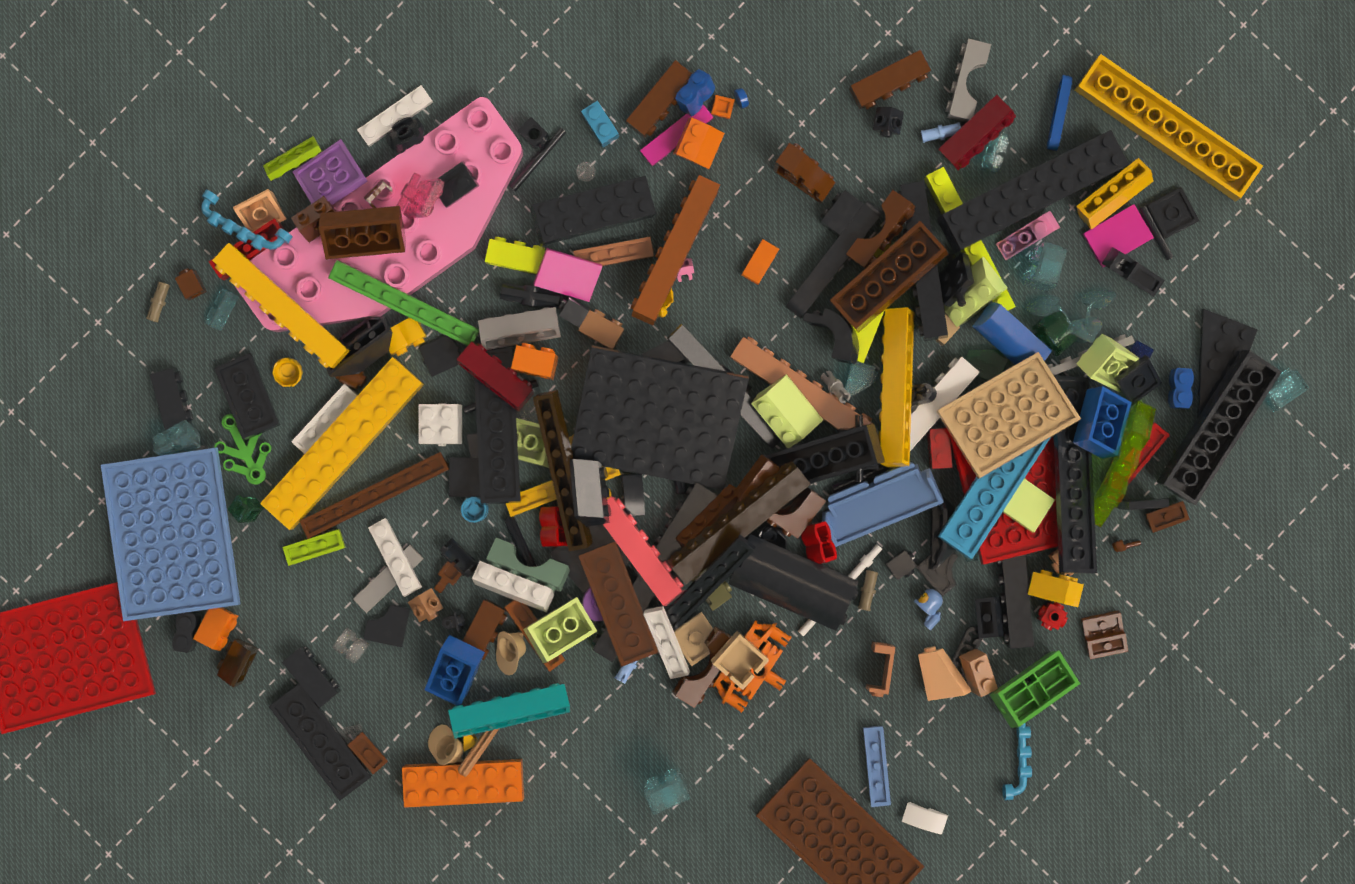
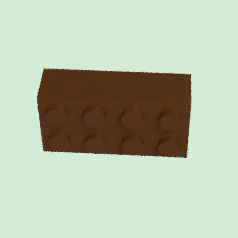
[319,206,406,260]

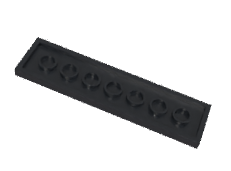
[474,347,521,505]

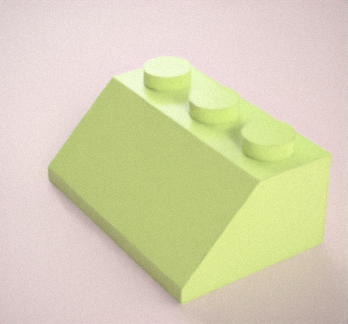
[942,257,1007,327]
[751,374,823,449]

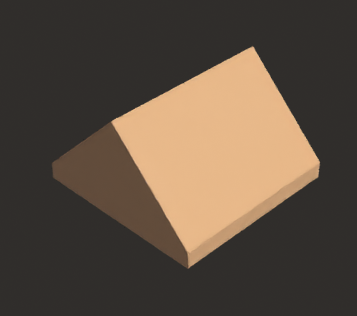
[233,189,286,233]

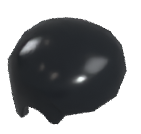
[756,526,787,549]

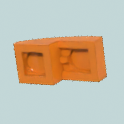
[742,239,779,285]

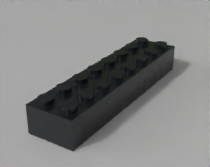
[1157,350,1282,505]

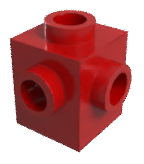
[1037,602,1068,631]

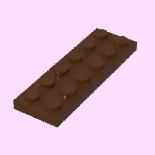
[579,541,659,667]

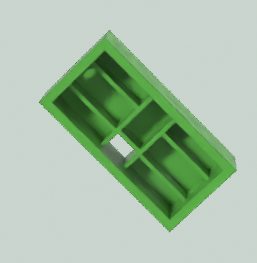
[989,650,1080,728]

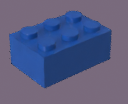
[1073,386,1132,459]
[425,635,485,706]

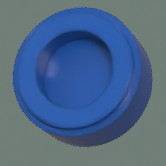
[734,88,749,109]

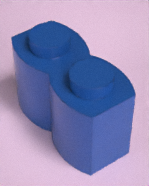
[676,69,715,117]
[1168,368,1194,409]

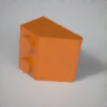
[673,117,725,169]

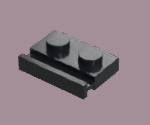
[431,162,480,208]

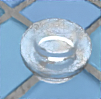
[576,162,596,182]

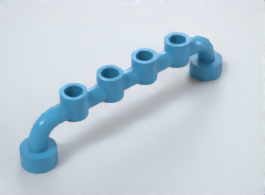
[201,189,293,251]
[1002,723,1032,800]

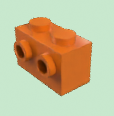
[193,607,238,651]

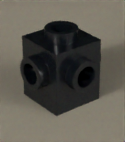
[873,107,904,138]

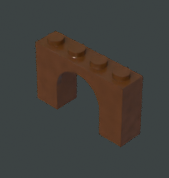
[733,454,826,539]

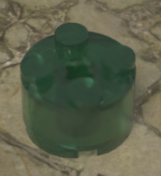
[1032,311,1079,356]

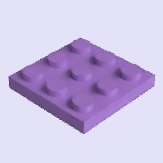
[293,139,368,205]

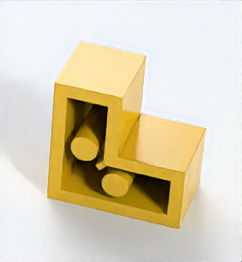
[1028,570,1084,607]

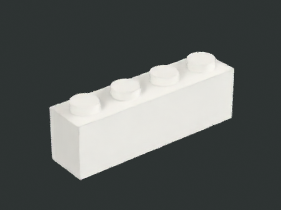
[472,561,554,613]

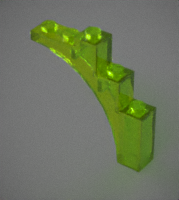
[1094,401,1156,527]

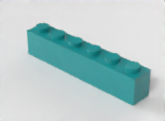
[448,683,570,739]

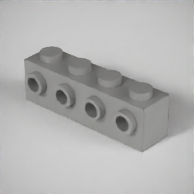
[478,307,561,350]

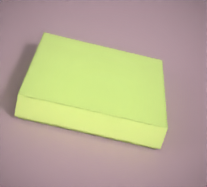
[1003,478,1055,533]

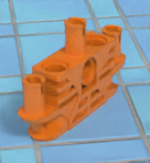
[712,620,791,713]

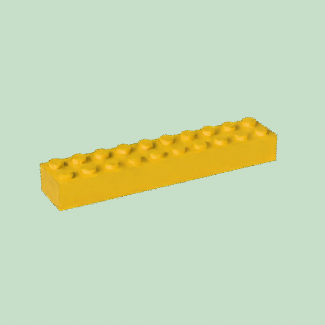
[1074,54,1263,201]
[260,357,424,530]

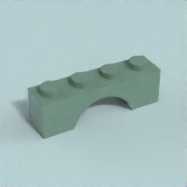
[486,538,570,592]

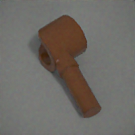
[1112,539,1141,552]

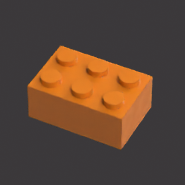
[511,343,559,380]

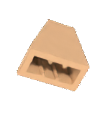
[918,646,971,701]

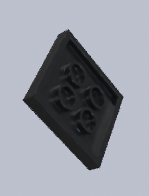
[550,524,630,594]

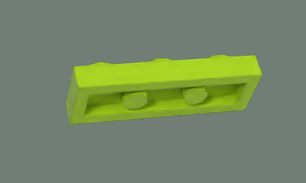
[263,136,321,181]
[282,529,346,566]

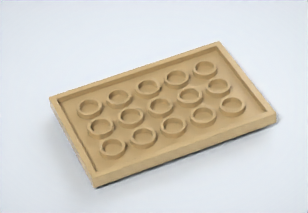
[937,352,1081,479]

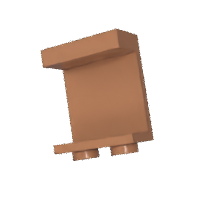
[865,641,895,697]

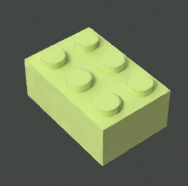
[523,597,597,663]

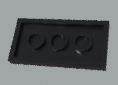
[214,353,280,440]

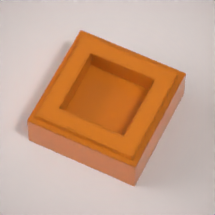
[711,95,735,119]

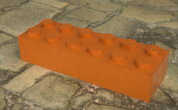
[402,759,524,807]

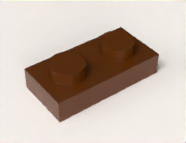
[1145,501,1190,533]
[347,732,388,774]

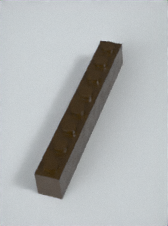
[533,390,593,551]
[667,460,811,584]

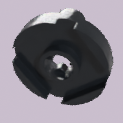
[386,117,424,154]

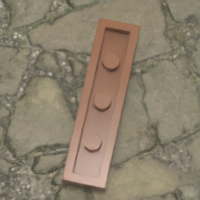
[573,237,654,266]

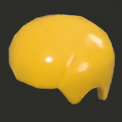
[272,358,303,387]

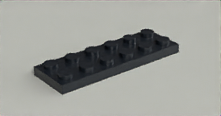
[269,684,372,801]

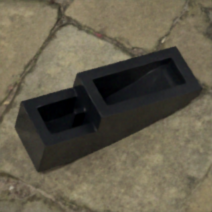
[1102,247,1165,297]

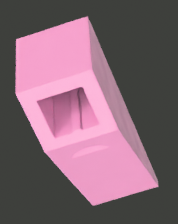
[996,211,1060,260]

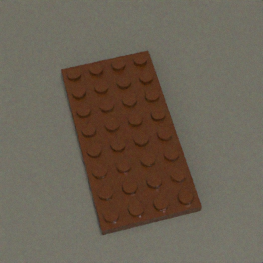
[756,758,925,884]

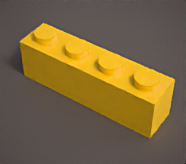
[1076,158,1153,230]

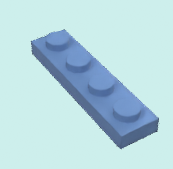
[863,726,891,807]

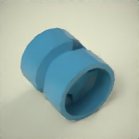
[461,497,489,523]

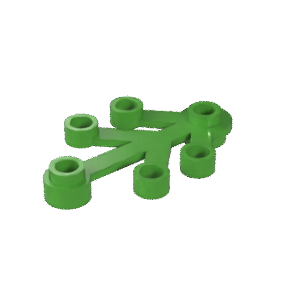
[214,414,271,485]

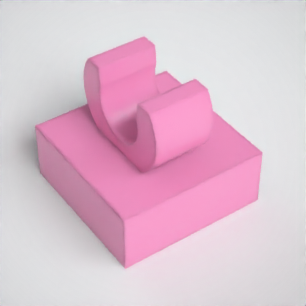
[677,258,694,282]

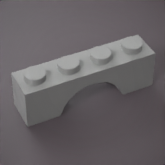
[945,39,991,123]

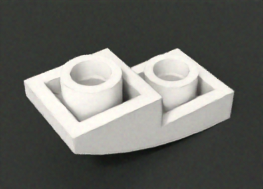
[902,802,948,834]

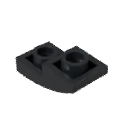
[622,473,645,516]

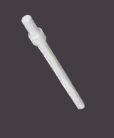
[798,544,882,636]

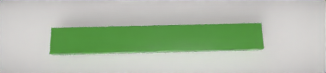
[328,260,479,346]

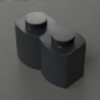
[172,611,201,653]

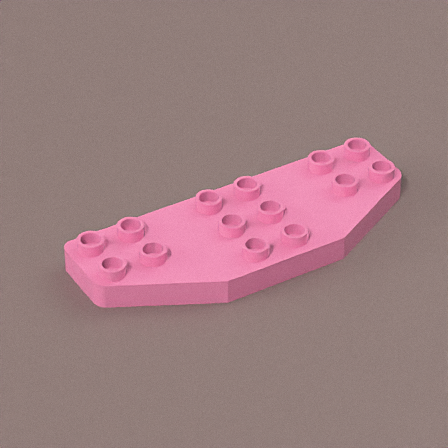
[235,97,523,332]

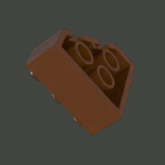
[773,143,836,204]

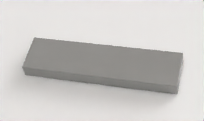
[353,545,424,613]

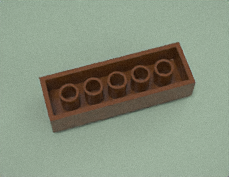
[830,221,948,333]

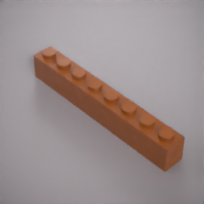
[630,175,720,326]

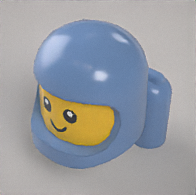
[914,589,943,630]

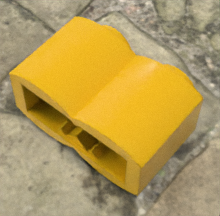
[389,318,427,357]

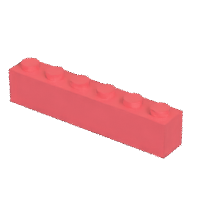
[603,496,684,606]

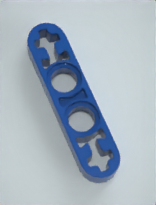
[1046,75,1072,151]

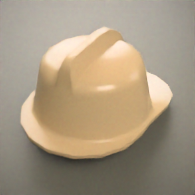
[496,631,526,675]
[428,725,464,765]

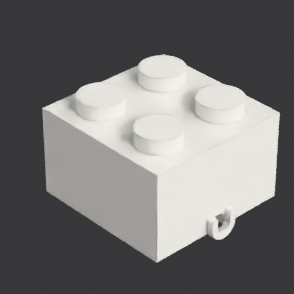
[419,403,462,446]

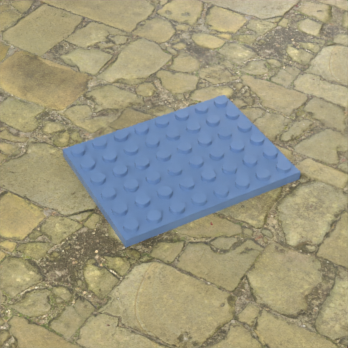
[101,448,240,621]

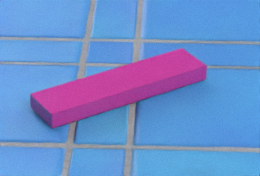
[640,105,714,167]

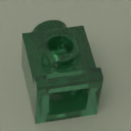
[227,495,264,523]

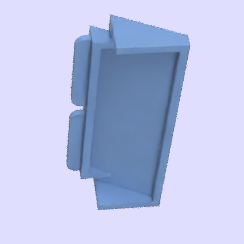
[822,462,944,547]

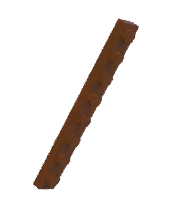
[299,452,449,539]

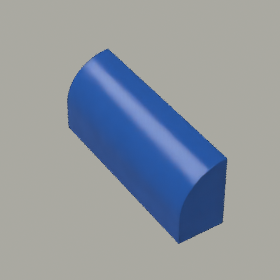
[972,301,1052,365]

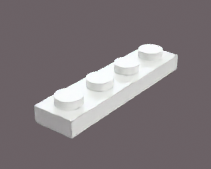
[357,85,433,147]
[292,384,358,454]
[368,518,422,597]
[644,606,690,679]

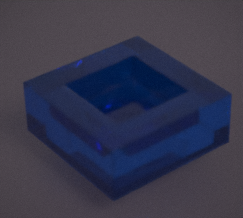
[1130,340,1154,359]

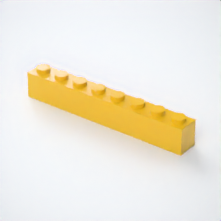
[212,243,349,368]
[879,307,914,467]

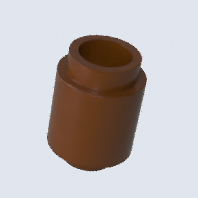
[336,371,367,389]

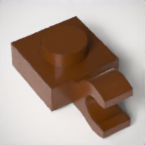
[434,561,462,593]

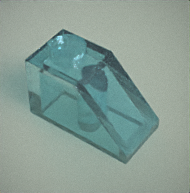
[842,362,878,400]

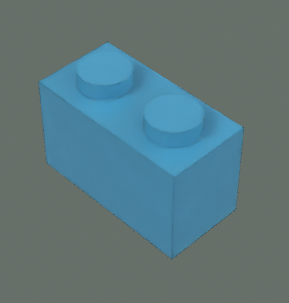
[581,100,619,147]

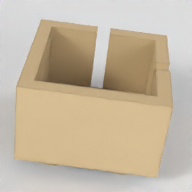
[711,631,769,690]

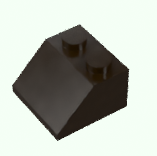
[217,638,259,687]

